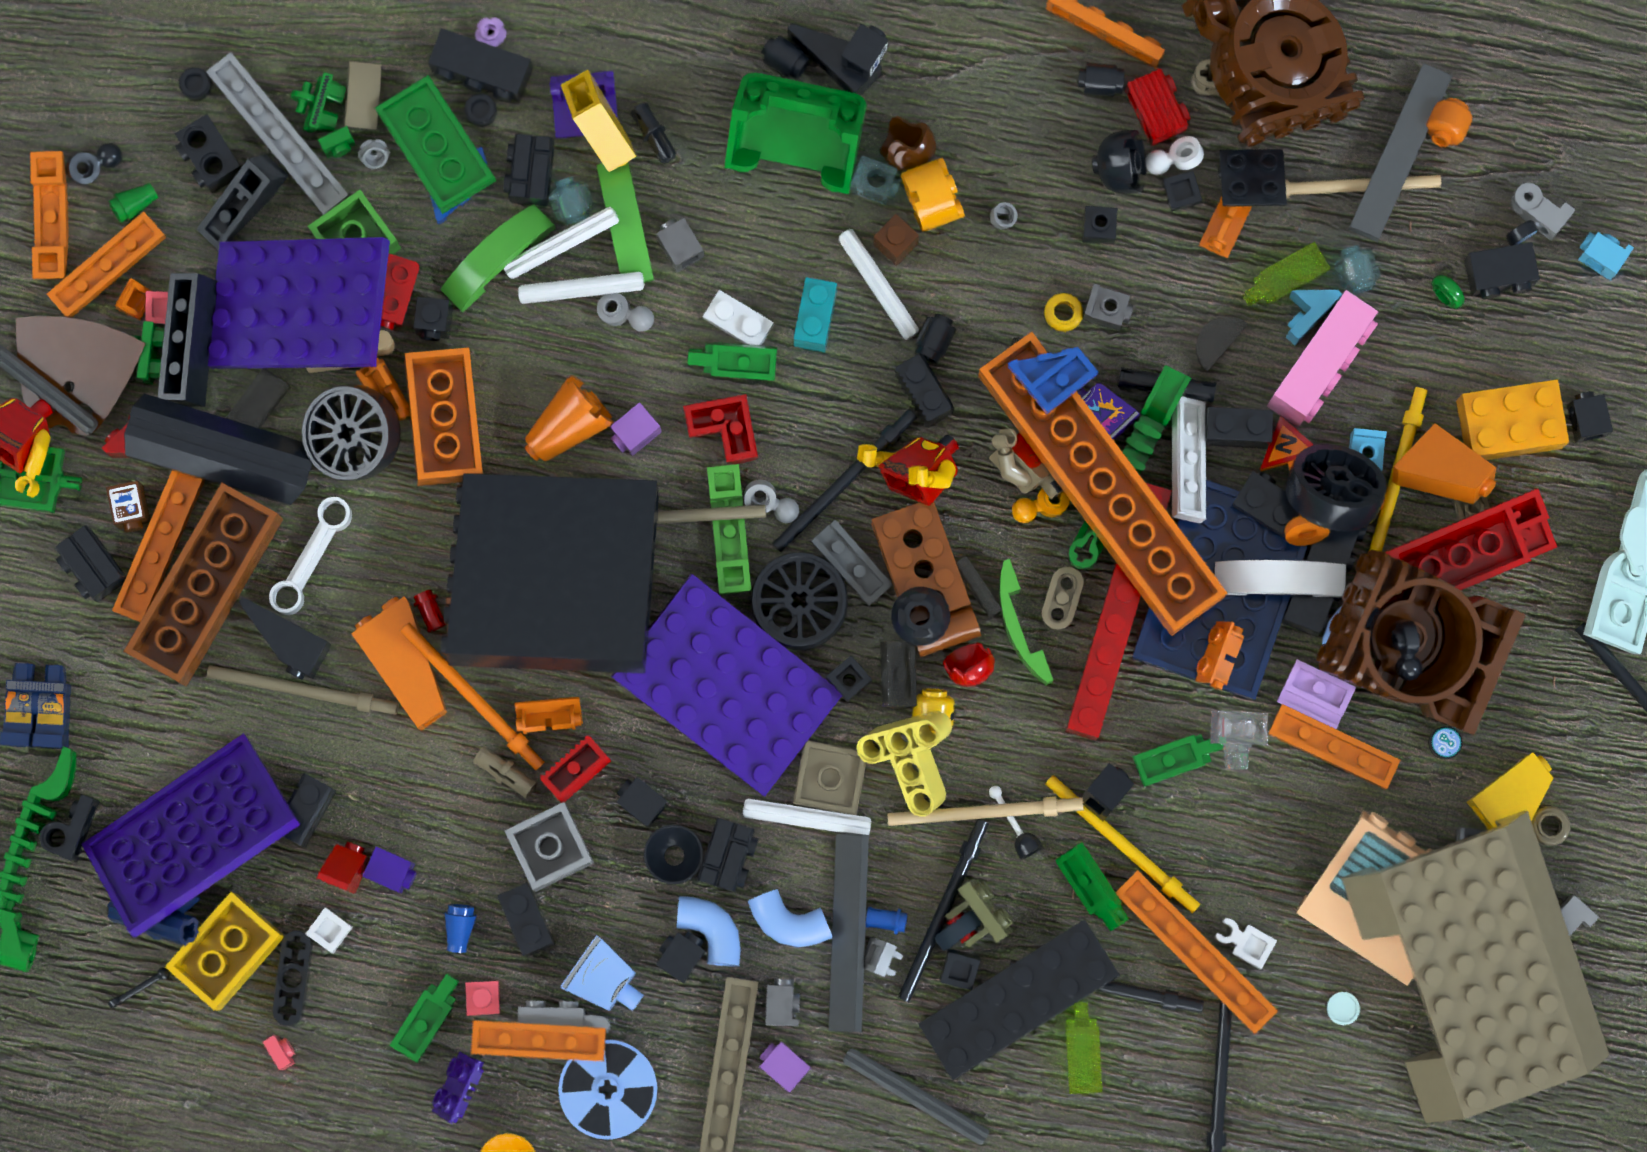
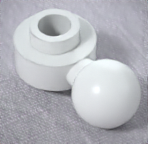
[1145,136,1204,175]

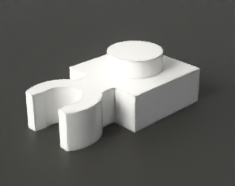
[1214,918,1277,970]

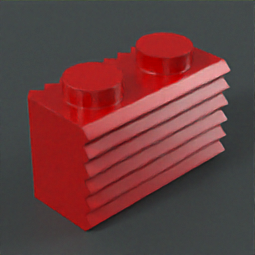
[1125,68,1190,146]
[540,736,611,803]

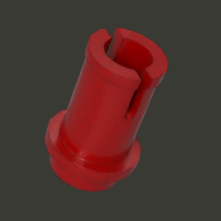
[413,589,447,633]

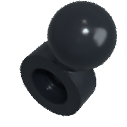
[65,143,122,184]
[1391,621,1422,681]

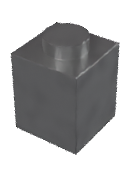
[656,218,704,273]

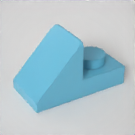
[1286,290,1342,346]

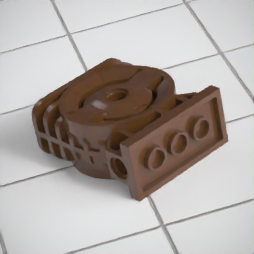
[1182,0,1365,147]
[1316,550,1526,735]

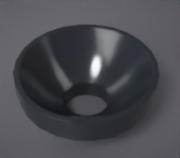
[891,587,951,646]
[644,825,703,884]

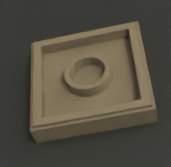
[793,741,866,816]

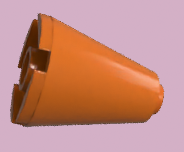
[525,375,614,462]

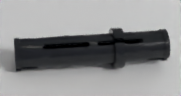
[1118,367,1217,403]

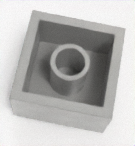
[505,802,594,892]

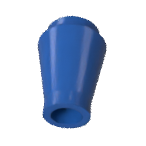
[444,904,477,953]

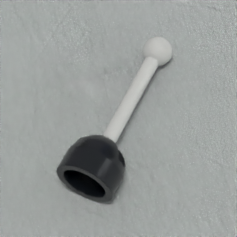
[989,786,1043,860]

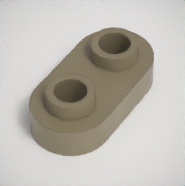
[1041,567,1084,631]

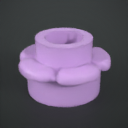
[475,18,506,47]

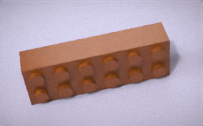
[123,483,283,687]

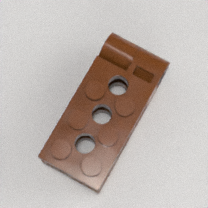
[871,502,981,658]

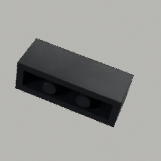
[428,28,533,103]

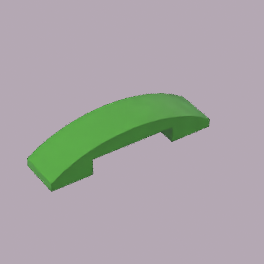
[597,163,654,283]
[440,204,556,313]
[707,464,751,595]
[999,559,1053,686]

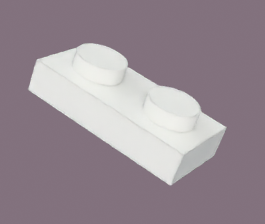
[703,290,774,346]

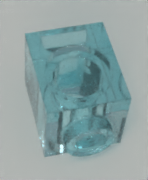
[850,156,901,205]

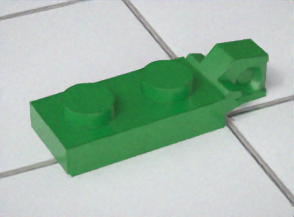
[687,342,777,381]
[1132,734,1225,788]
[1055,842,1129,931]
[389,974,459,1063]

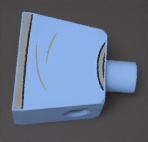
[560,935,644,1011]

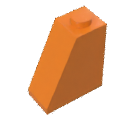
[1392,423,1496,504]

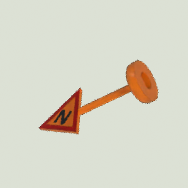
[1260,415,1330,546]

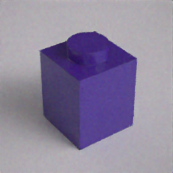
[362,847,417,894]

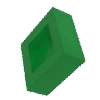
[318,126,356,158]

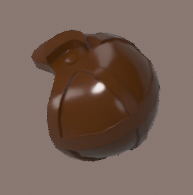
[880,116,936,172]

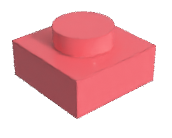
[145,291,168,324]
[465,981,501,1016]
[263,1035,295,1070]

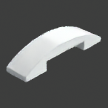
[1215,560,1346,597]

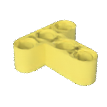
[856,711,952,817]

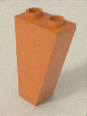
[351,596,448,731]

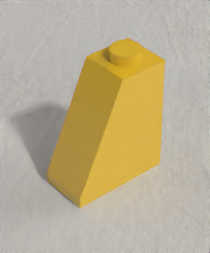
[561,69,636,172]
[1467,752,1553,830]

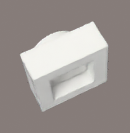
[306,907,353,954]

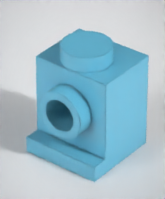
[1578,232,1634,280]
[1349,428,1387,471]

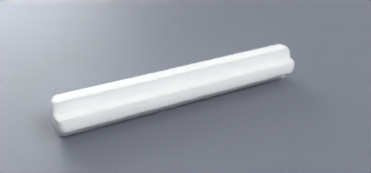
[504,207,619,279]
[839,229,919,340]
[518,272,644,304]
[743,799,871,835]

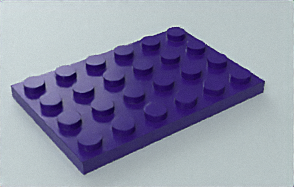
[208,237,390,369]
[611,574,842,797]
[81,733,300,938]

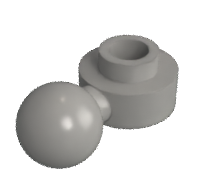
[597,293,654,332]
[744,479,799,523]

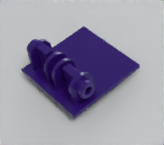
[550,71,618,139]
[432,1051,484,1124]

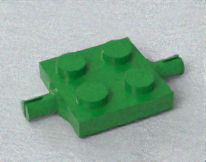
[0,447,82,513]

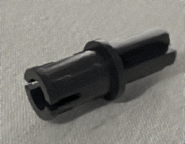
[630,103,676,164]

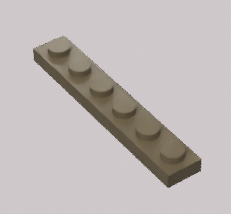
[699,977,759,1152]

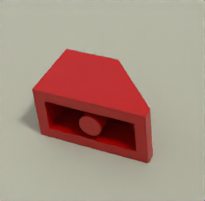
[316,841,370,894]

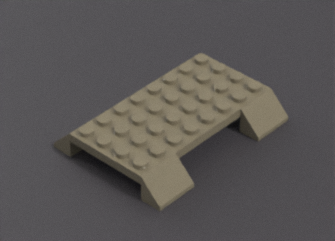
[1341,810,1610,1123]

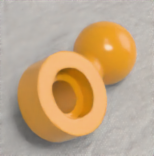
[1012,488,1070,523]

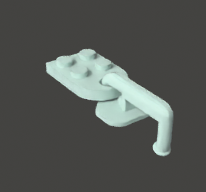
[1583,469,1647,654]

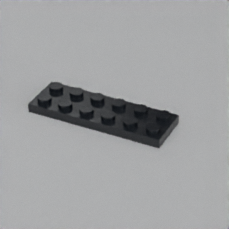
[918,919,1120,1081]

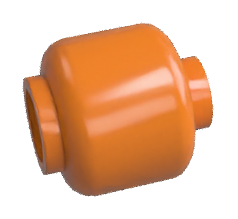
[1426,98,1473,147]

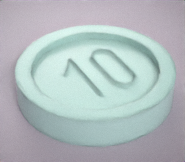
[1326,992,1360,1025]

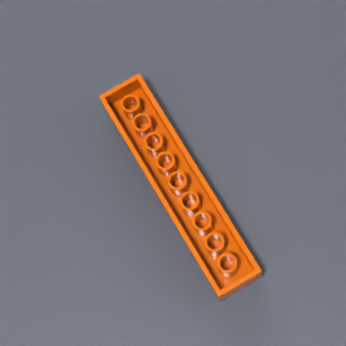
[978,332,1227,636]

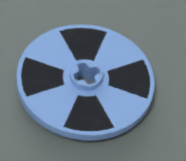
[559,1040,657,1139]

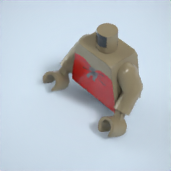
[989,428,1063,500]

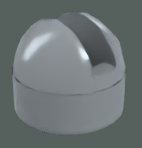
[990,202,1017,229]

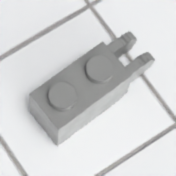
[517,1001,611,1033]

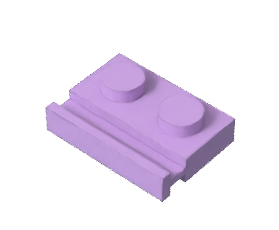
[1276,659,1356,729]

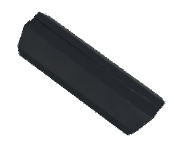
[124,393,313,505]

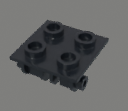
[1218,149,1287,206]

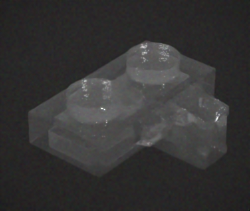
[1210,711,1268,770]

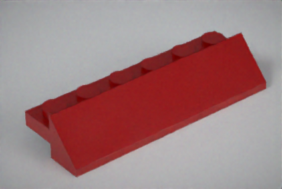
[1384,488,1557,605]

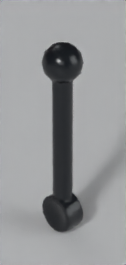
[108,967,170,1009]

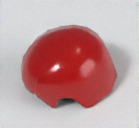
[943,642,995,687]

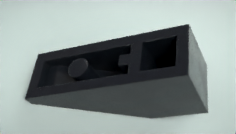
[787,24,882,96]
[196,154,289,250]
[239,597,332,680]

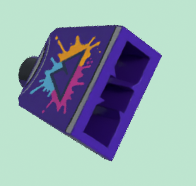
[1077,382,1140,440]

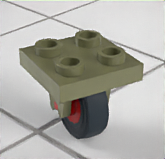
[935,878,1014,951]

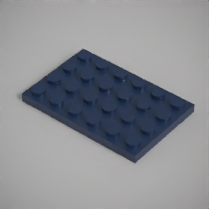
[1132,480,1308,701]

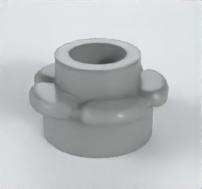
[358,139,390,169]

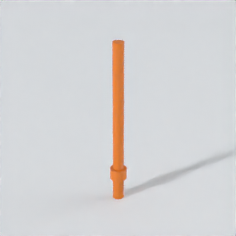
[400,622,545,771]

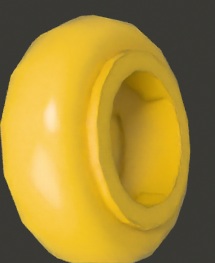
[1044,293,1084,332]

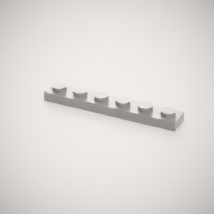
[206,52,350,215]

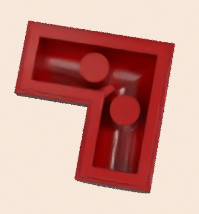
[683,394,758,465]

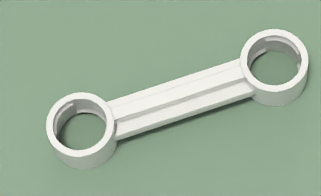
[269,497,352,615]

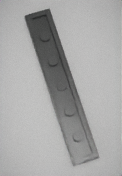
[1348,63,1453,242]
[829,834,869,1032]

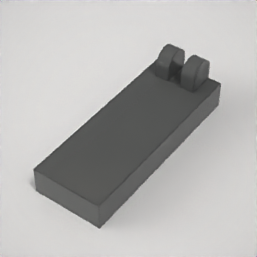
[810,520,893,606]

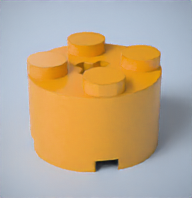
[901,157,965,232]

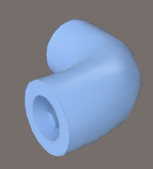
[748,889,832,948]
[677,896,741,967]

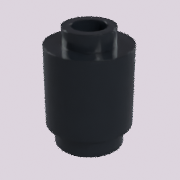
[761,35,810,80]
[1078,62,1125,97]
[915,313,956,364]

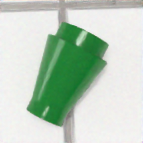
[108,182,158,223]

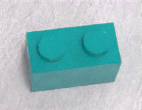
[794,277,837,352]

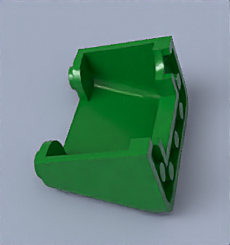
[724,73,867,194]

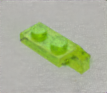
[1242,242,1331,307]
[1065,1002,1102,1094]

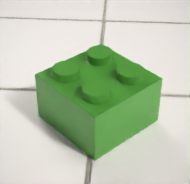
[308,190,401,254]

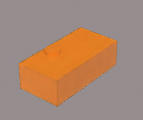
[404,347,483,486]

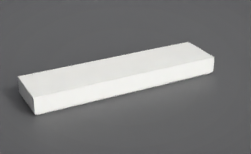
[1172,396,1206,523]

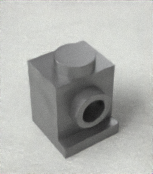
[1083,284,1134,331]
[766,979,800,1027]

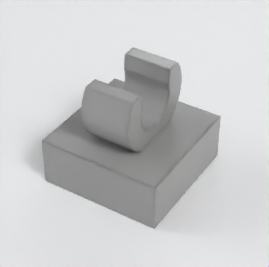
[864,937,903,977]

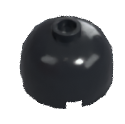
[1092,130,1146,194]

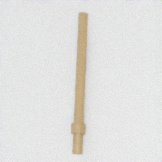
[1285,175,1441,198]
[888,796,1084,826]

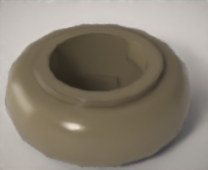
[1531,806,1570,846]

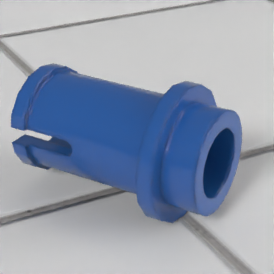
[866,907,908,935]

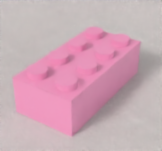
[1267,290,1378,428]

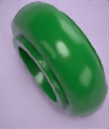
[1431,275,1465,309]

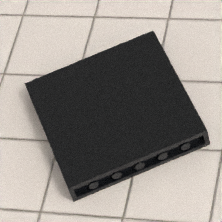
[441,474,660,673]

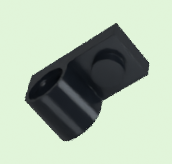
[39,794,100,862]

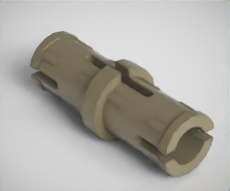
[473,746,538,799]

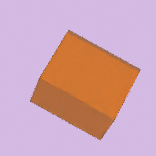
[115,278,151,321]

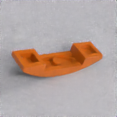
[30,151,68,279]

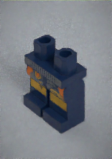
[0,663,71,749]

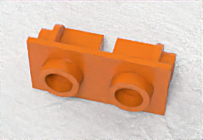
[1199,197,1252,259]
[355,358,410,421]
[1195,621,1245,690]
[515,697,583,734]

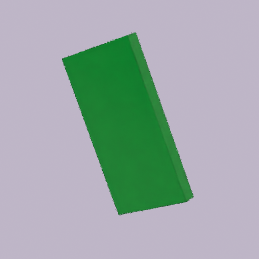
[375,75,496,214]

